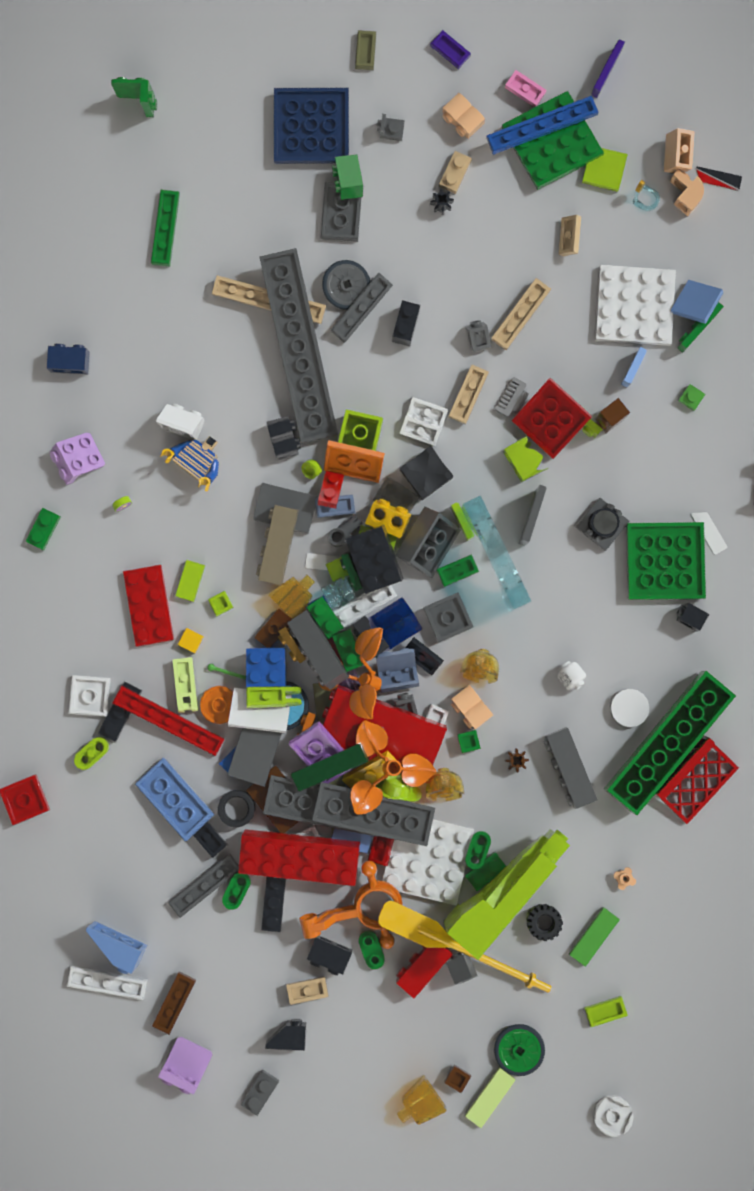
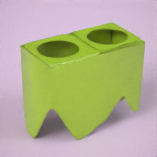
[503,436,548,482]

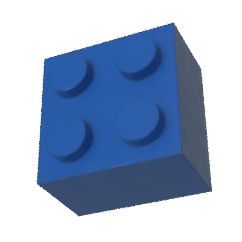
[246,648,287,688]

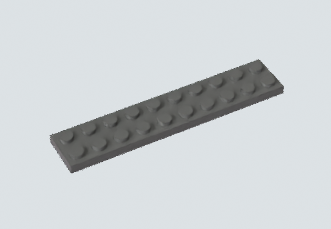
[259,248,338,443]

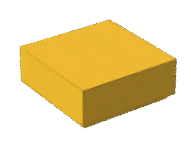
[178,628,204,654]

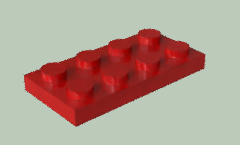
[123,565,174,647]

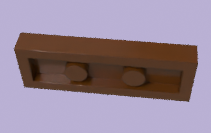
[152,971,196,1035]

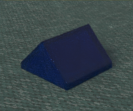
[370,597,422,650]

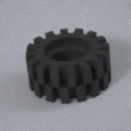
[526,904,563,941]

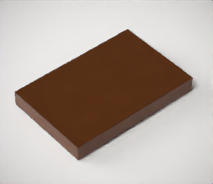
[246,766,299,833]

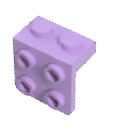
[50,433,105,485]
[158,1037,212,1095]

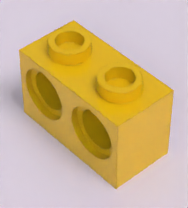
[365,499,412,538]

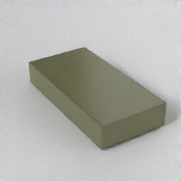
[355,30,376,70]

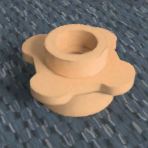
[614,867,636,890]

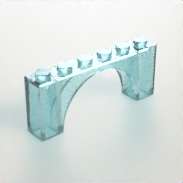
[461,495,531,612]

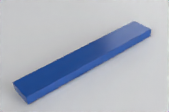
[486,96,599,155]

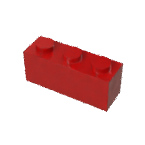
[396,946,453,999]

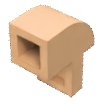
[670,169,704,216]

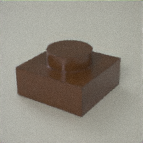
[444,1064,471,1093]

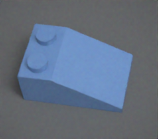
[86,921,147,974]

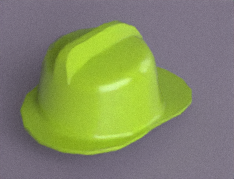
[377,773,422,802]

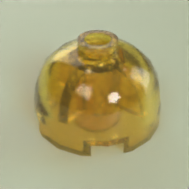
[460,649,499,684]
[426,768,464,801]

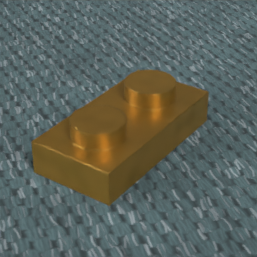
[278,626,307,664]

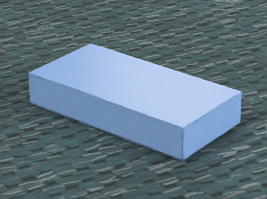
[621,347,647,387]

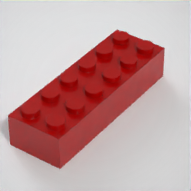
[238,829,360,886]

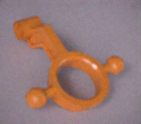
[299,861,403,949]

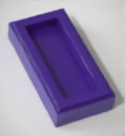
[430,30,471,70]

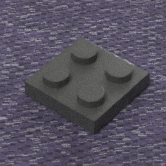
[423,592,474,643]

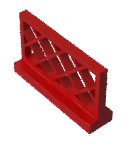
[655,736,739,824]

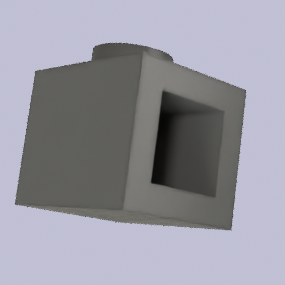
[446,952,478,985]

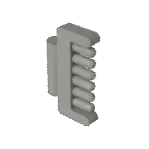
[495,377,529,417]

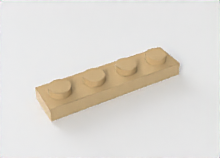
[491,278,551,351]

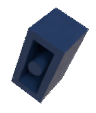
[47,343,90,374]

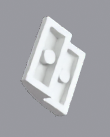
[400,396,449,446]

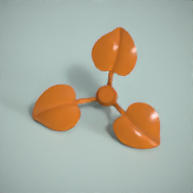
[319,628,383,719]
[350,720,436,814]

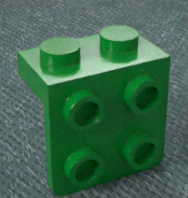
[111,77,157,117]

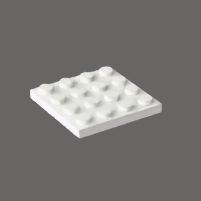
[595,265,676,346]
[382,819,474,906]

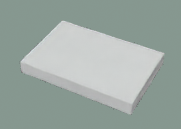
[228,688,292,733]

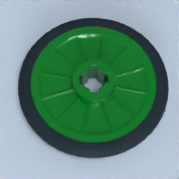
[494,1024,545,1076]

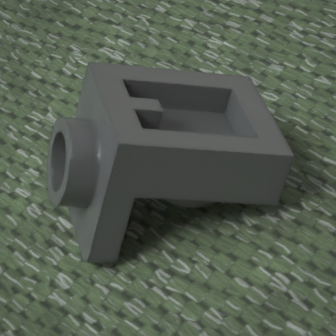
[377,113,405,141]
[466,320,492,352]

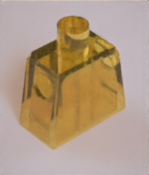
[268,575,315,619]
[397,1075,447,1125]

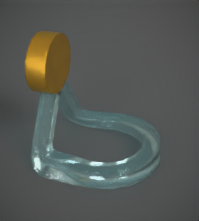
[633,180,660,211]

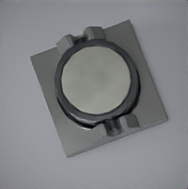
[575,498,630,551]

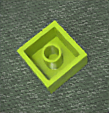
[338,409,383,451]

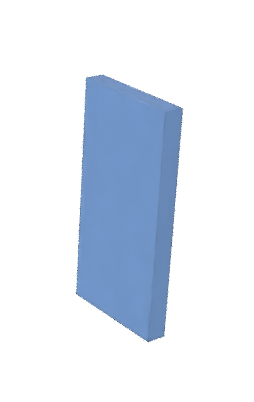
[135,758,215,841]

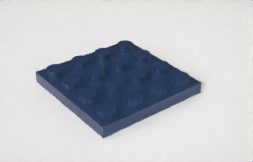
[274,88,349,164]

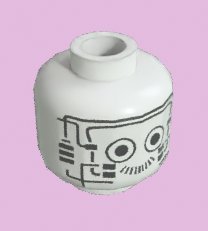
[557,661,586,690]

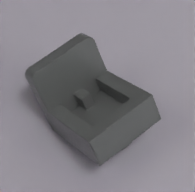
[394,693,418,714]

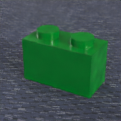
[332,154,363,200]

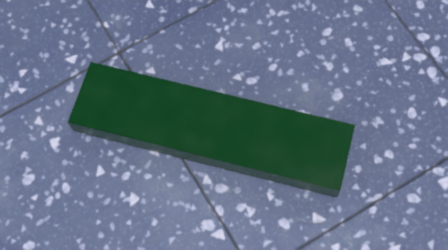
[291,742,369,792]

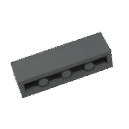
[288,610,350,690]
[543,727,597,809]

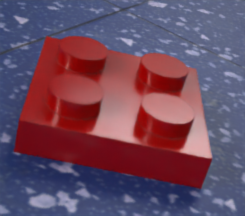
[0,774,50,825]

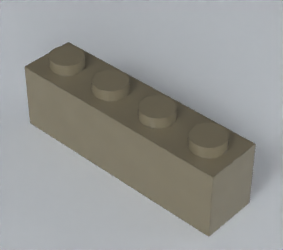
[256,505,299,585]

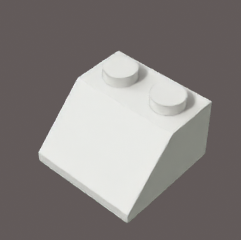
[156,403,205,440]

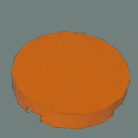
[200,686,233,724]

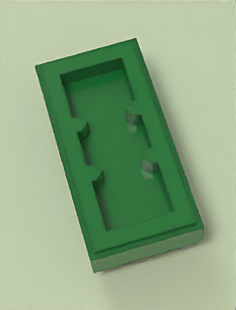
[436,554,479,587]

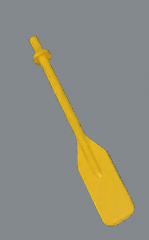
[378,901,551,993]

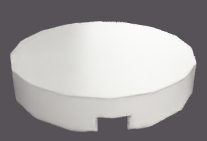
[610,689,650,727]
[593,1095,634,1137]

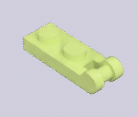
[173,657,198,713]

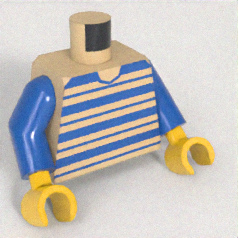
[160,436,219,491]

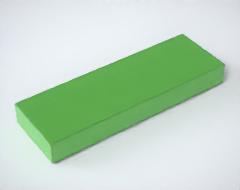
[569,907,620,967]

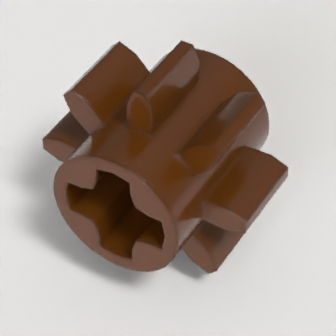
[504,748,529,773]

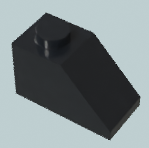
[265,1019,307,1051]

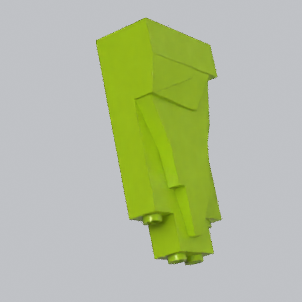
[443,829,570,960]

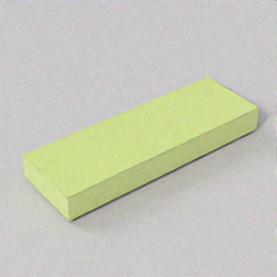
[465,1067,516,1128]

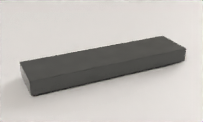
[330,273,393,343]
[168,854,239,918]

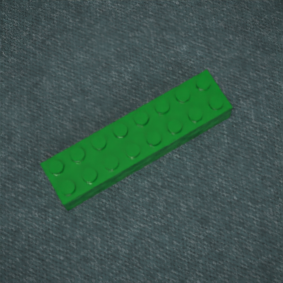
[604,671,736,815]

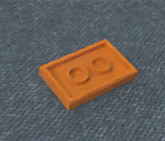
[323,440,385,483]

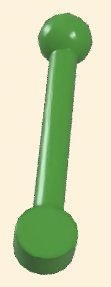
[207,664,246,679]

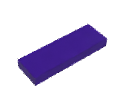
[591,39,625,98]

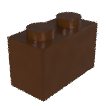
[595,398,630,434]

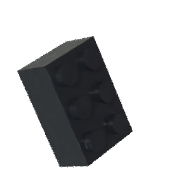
[346,524,404,594]

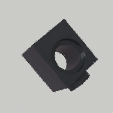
[676,603,709,632]

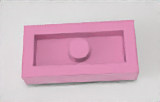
[505,70,547,108]

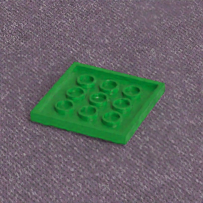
[502,91,604,190]
[626,522,706,600]

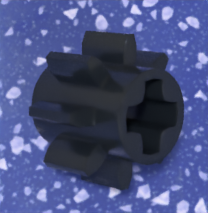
[430,189,454,215]

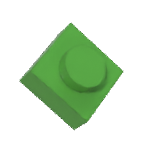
[678,384,706,411]

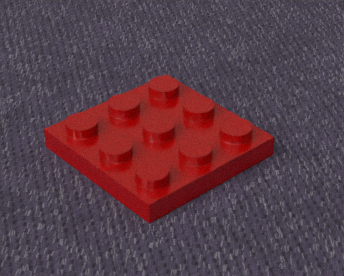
[511,378,593,459]

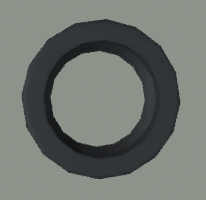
[218,790,255,828]

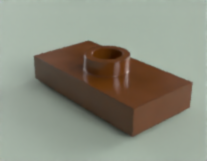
[254,609,292,648]

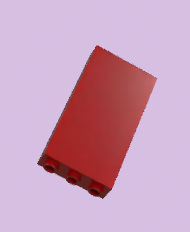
[322,685,447,783]

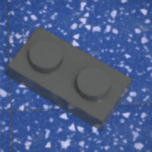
[241,1070,279,1116]

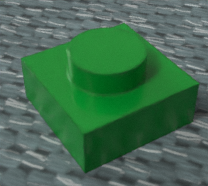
[457,730,481,753]

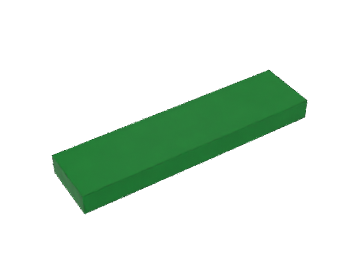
[151,189,180,267]

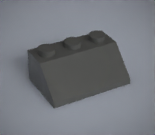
[395,506,461,578]

